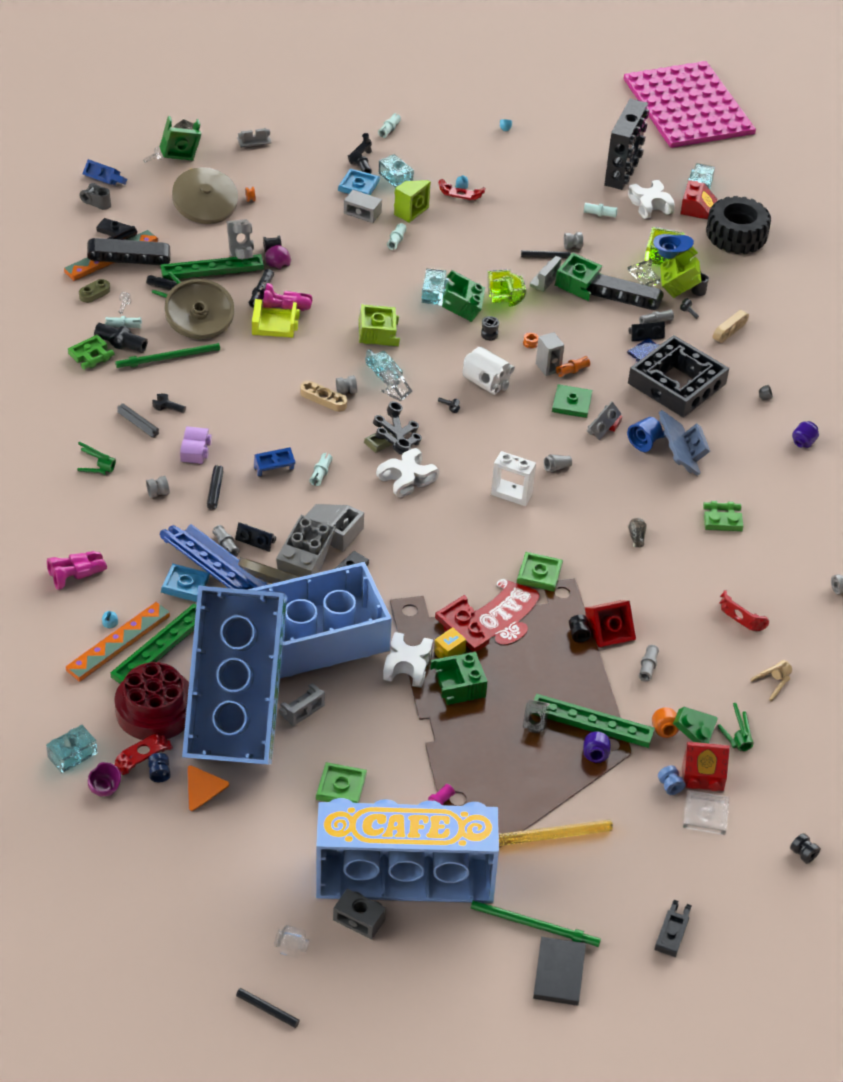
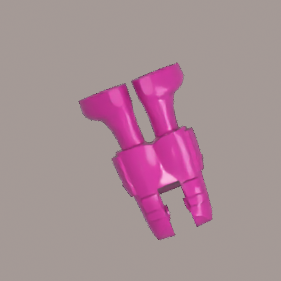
[263,283,313,311]
[46,551,107,590]

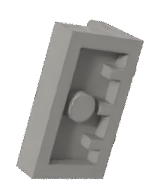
[530,256,561,292]

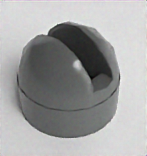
[759,385,773,400]

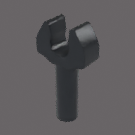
[152,393,186,413]

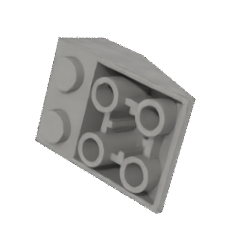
[305,504,364,551]
[276,515,336,577]

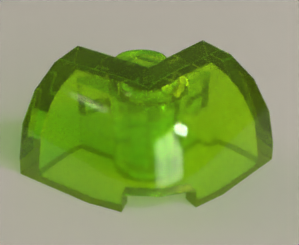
[487,270,526,307]

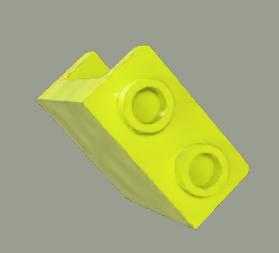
[252,299,300,338]

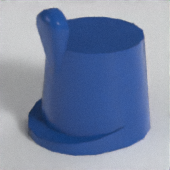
[627,417,666,452]

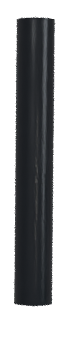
[521,250,571,258]
[236,988,300,1028]

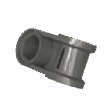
[79,183,111,210]

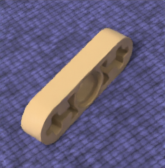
[713,310,749,343]
[300,381,347,412]

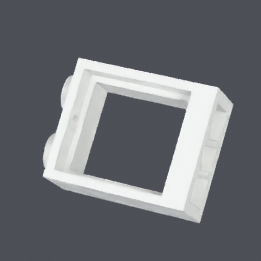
[491,451,536,506]

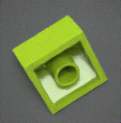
[394,180,431,223]

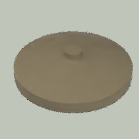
[172,167,238,224]
[164,279,234,339]
[238,557,299,585]

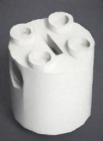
[462,347,515,395]

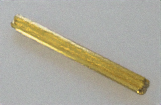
[499,819,613,846]

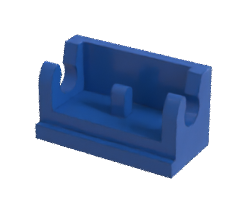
[254,447,296,476]

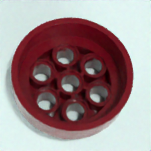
[114,662,189,740]

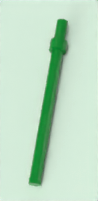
[115,343,220,368]
[470,900,601,947]

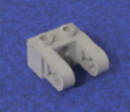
[226,219,254,259]

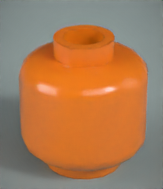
[651,707,679,738]

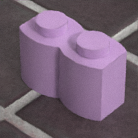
[180,426,212,464]

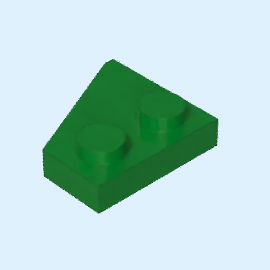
[673,707,718,743]

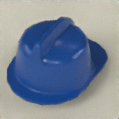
[653,234,694,259]

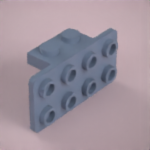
[659,410,710,476]

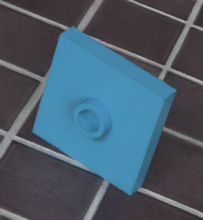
[338,169,380,195]
[161,563,210,602]

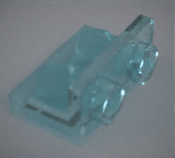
[365,349,403,383]

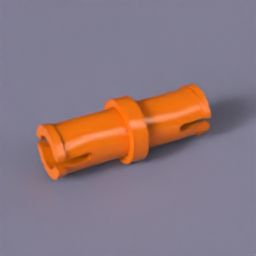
[556,356,591,377]

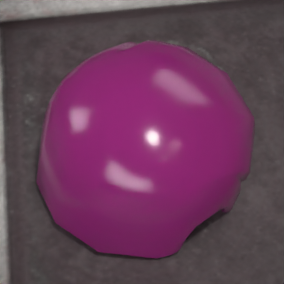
[264,245,291,269]
[88,762,121,797]

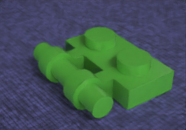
[68,335,115,370]
[703,501,744,531]

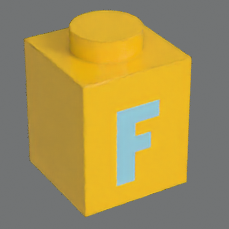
[434,627,466,658]

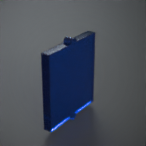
[627,338,660,362]

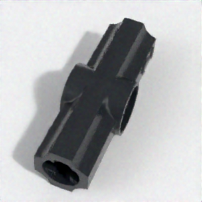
[94,323,148,353]

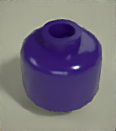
[792,421,819,448]
[583,732,611,763]

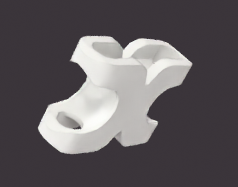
[628,180,675,219]
[376,448,440,498]
[383,632,433,688]

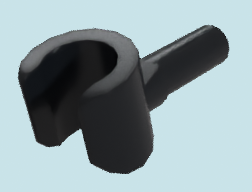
[680,298,699,319]
[438,397,460,413]

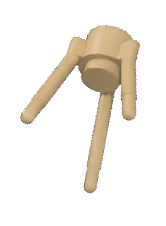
[750,660,792,701]

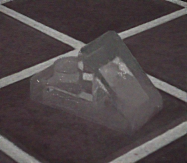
[628,259,661,286]
[379,362,413,401]

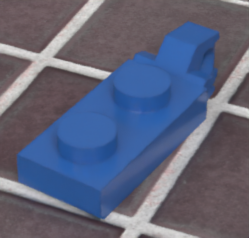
[82,159,127,186]

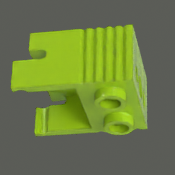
[660,246,701,298]
[358,304,400,347]

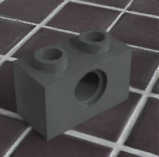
[333,888,386,940]

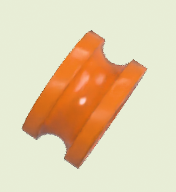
[245,187,256,202]
[523,332,539,348]

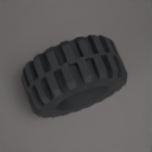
[706,196,771,254]

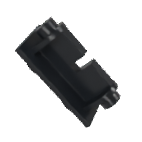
[628,321,665,342]
[235,522,277,552]

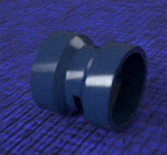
[148,753,171,783]

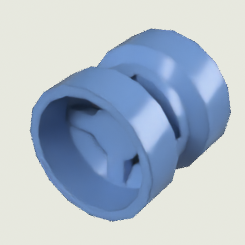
[658,765,685,795]

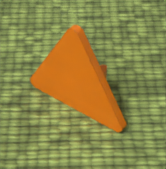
[188,765,230,811]

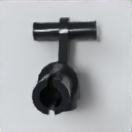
[347,133,372,174]

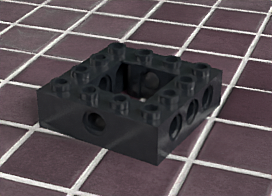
[604,98,649,190]
[628,335,729,418]

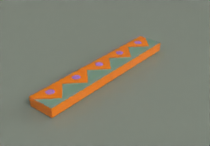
[64,230,158,281]
[66,602,170,682]

